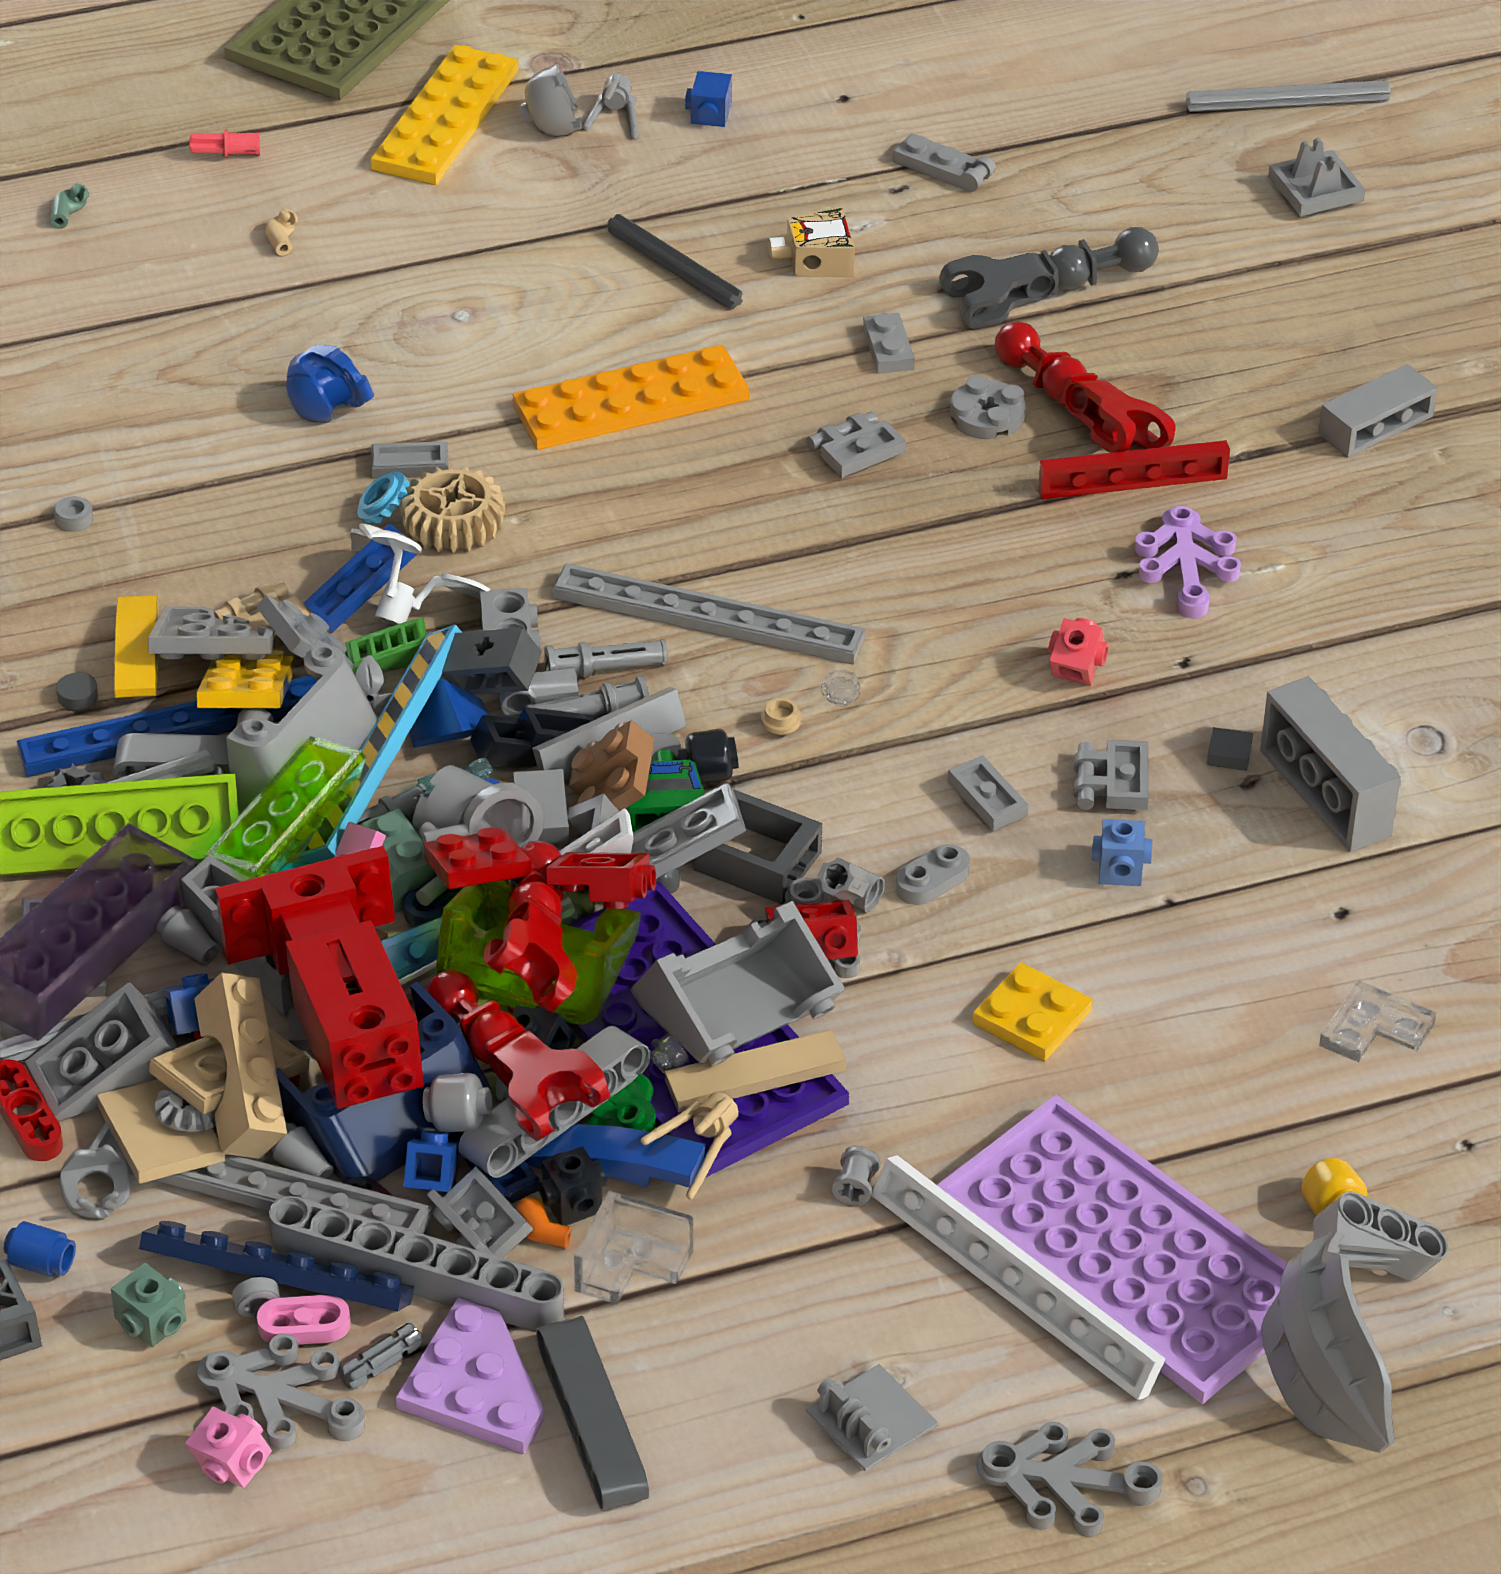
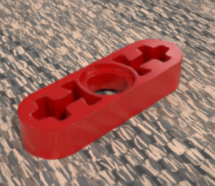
[0,1059,63,1161]

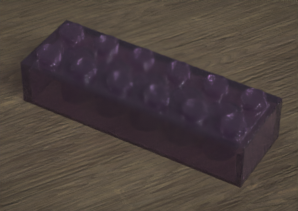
[0,823,197,1041]

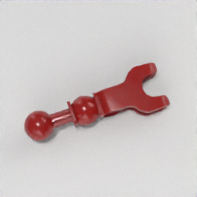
[994,321,1176,453]
[484,841,577,1014]
[425,969,611,1141]

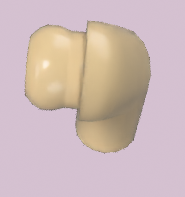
[265,208,298,256]

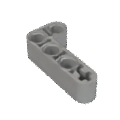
[112,708,274,780]

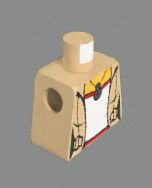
[768,207,855,277]

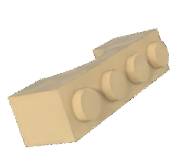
[194,972,287,1159]

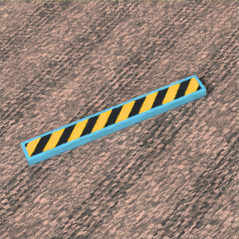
[299,624,462,864]

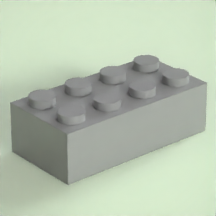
[1260,676,1401,852]

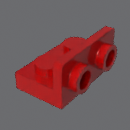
[765,900,858,959]

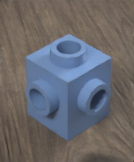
[1092,819,1152,886]

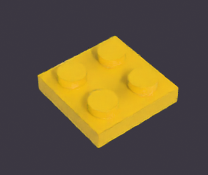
[972,962,1093,1062]

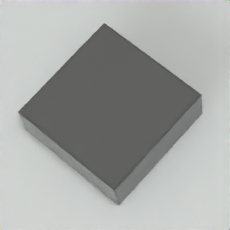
[1207,727,1253,771]

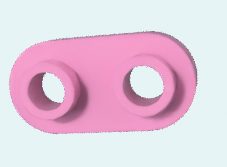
[257,1295,351,1345]

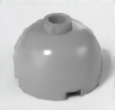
[520,63,583,136]

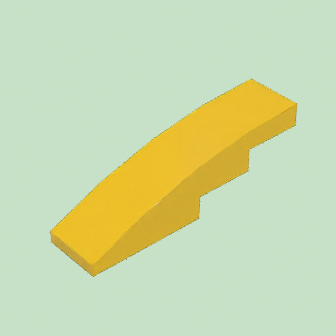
[114,595,159,698]

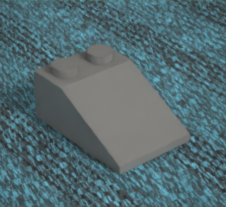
[25,982,179,1121]

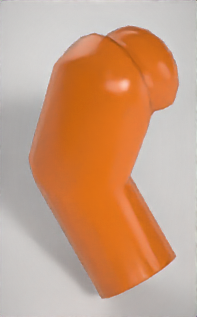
[516,1196,572,1249]

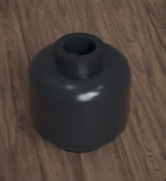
[678,729,739,784]

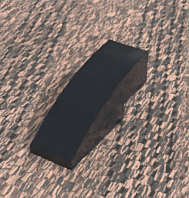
[470,707,597,767]

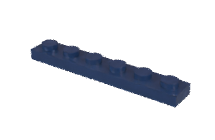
[139,1221,414,1312]

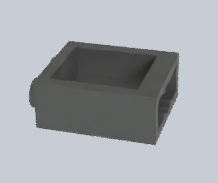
[694,789,822,904]

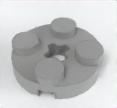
[950,375,1026,439]

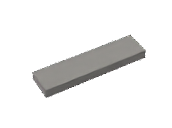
[532,687,687,781]

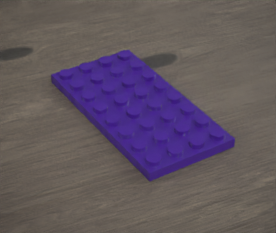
[552,881,849,1178]

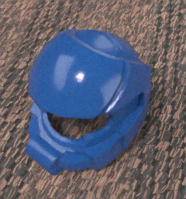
[286,345,374,422]

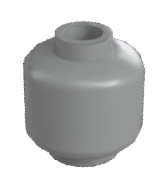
[423,1073,492,1133]

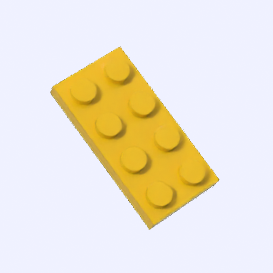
[197,650,294,708]

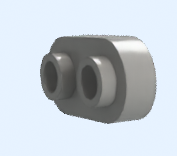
[896,844,970,905]

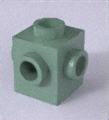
[111,1262,187,1347]

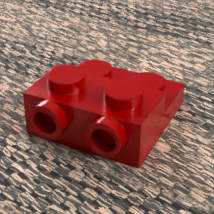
[546,852,656,909]

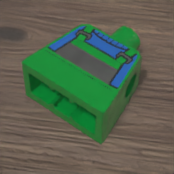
[628,750,705,832]

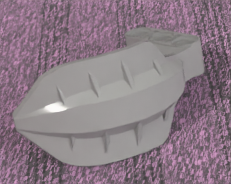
[1261,1191,1449,1453]

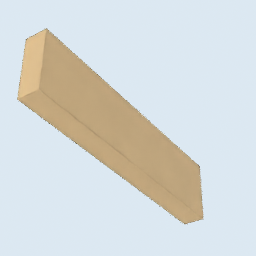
[665,1030,846,1113]

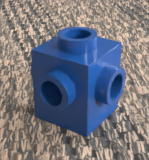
[162,973,214,1038]

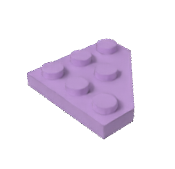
[396,1297,544,1454]

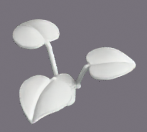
[349,523,490,626]

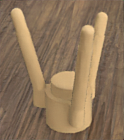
[641,1092,738,1200]

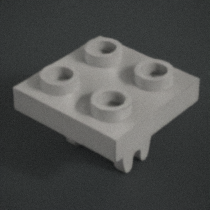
[1268,138,1365,216]

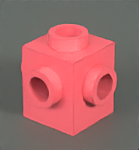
[1048,618,1109,686]

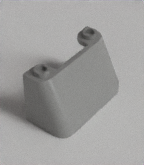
[226,640,378,833]
[630,901,845,1066]

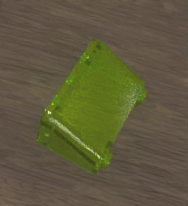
[436,880,641,1025]

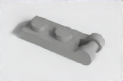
[893,133,996,192]

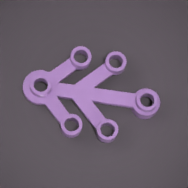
[1135,506,1241,619]

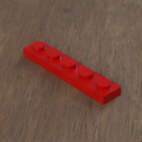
[1038,440,1230,500]

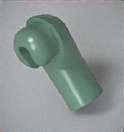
[50,184,89,229]

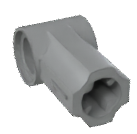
[498,668,579,719]
[818,857,885,912]

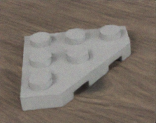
[148,606,275,660]

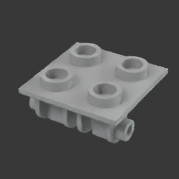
[806,1364,938,1471]

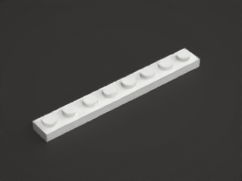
[871,1155,1165,1400]

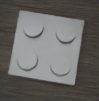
[256,596,355,670]

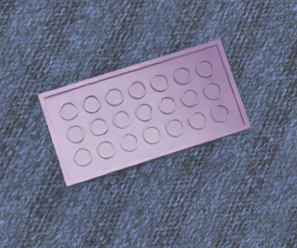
[937,1095,1288,1404]

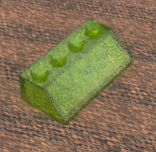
[204,736,366,879]

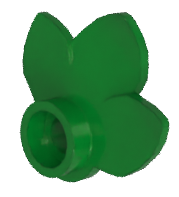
[584,1074,656,1132]

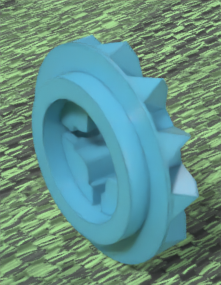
[357,471,410,524]

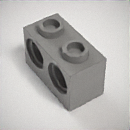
[480,588,540,649]

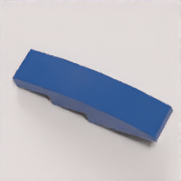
[525,1124,705,1188]

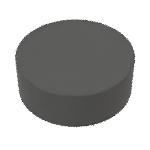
[56,672,98,710]

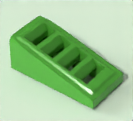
[345,618,427,674]

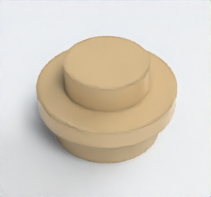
[761,698,801,735]

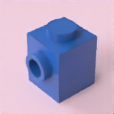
[685,71,732,127]
[404,1131,459,1192]

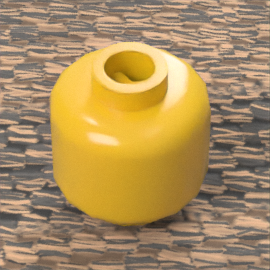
[1301,1158,1368,1216]

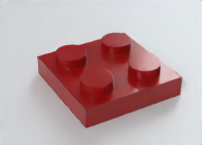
[423,827,531,889]

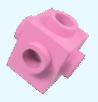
[185,1407,272,1488]

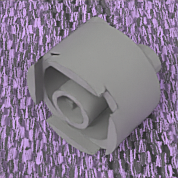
[412,765,506,838]

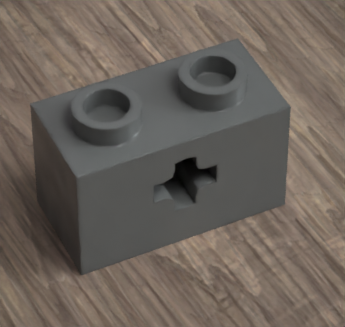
[442,627,542,695]

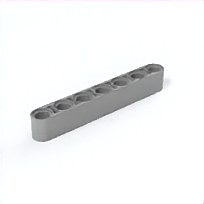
[269,1196,564,1332]

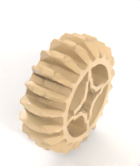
[400,466,505,554]

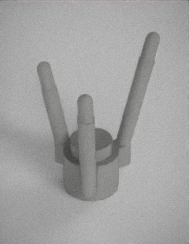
[583,72,638,140]

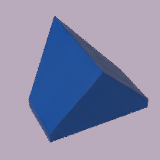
[409,678,488,748]

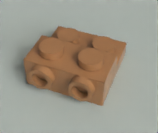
[569,720,655,811]

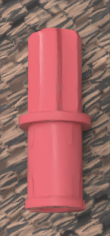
[189,129,260,158]

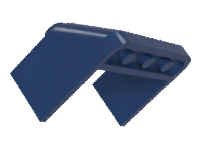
[276,981,491,1183]

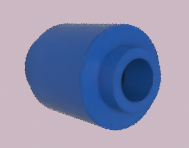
[4,1221,76,1277]

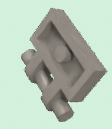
[807,411,906,478]
[1073,740,1148,810]

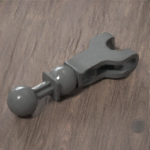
[939,227,1159,329]

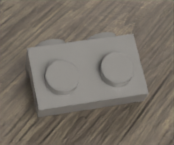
[426,1166,534,1258]

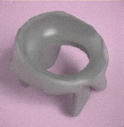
[60,1144,131,1219]

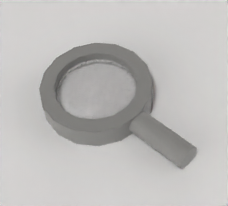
[422,783,544,847]

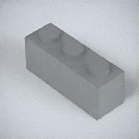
[1318,364,1437,458]

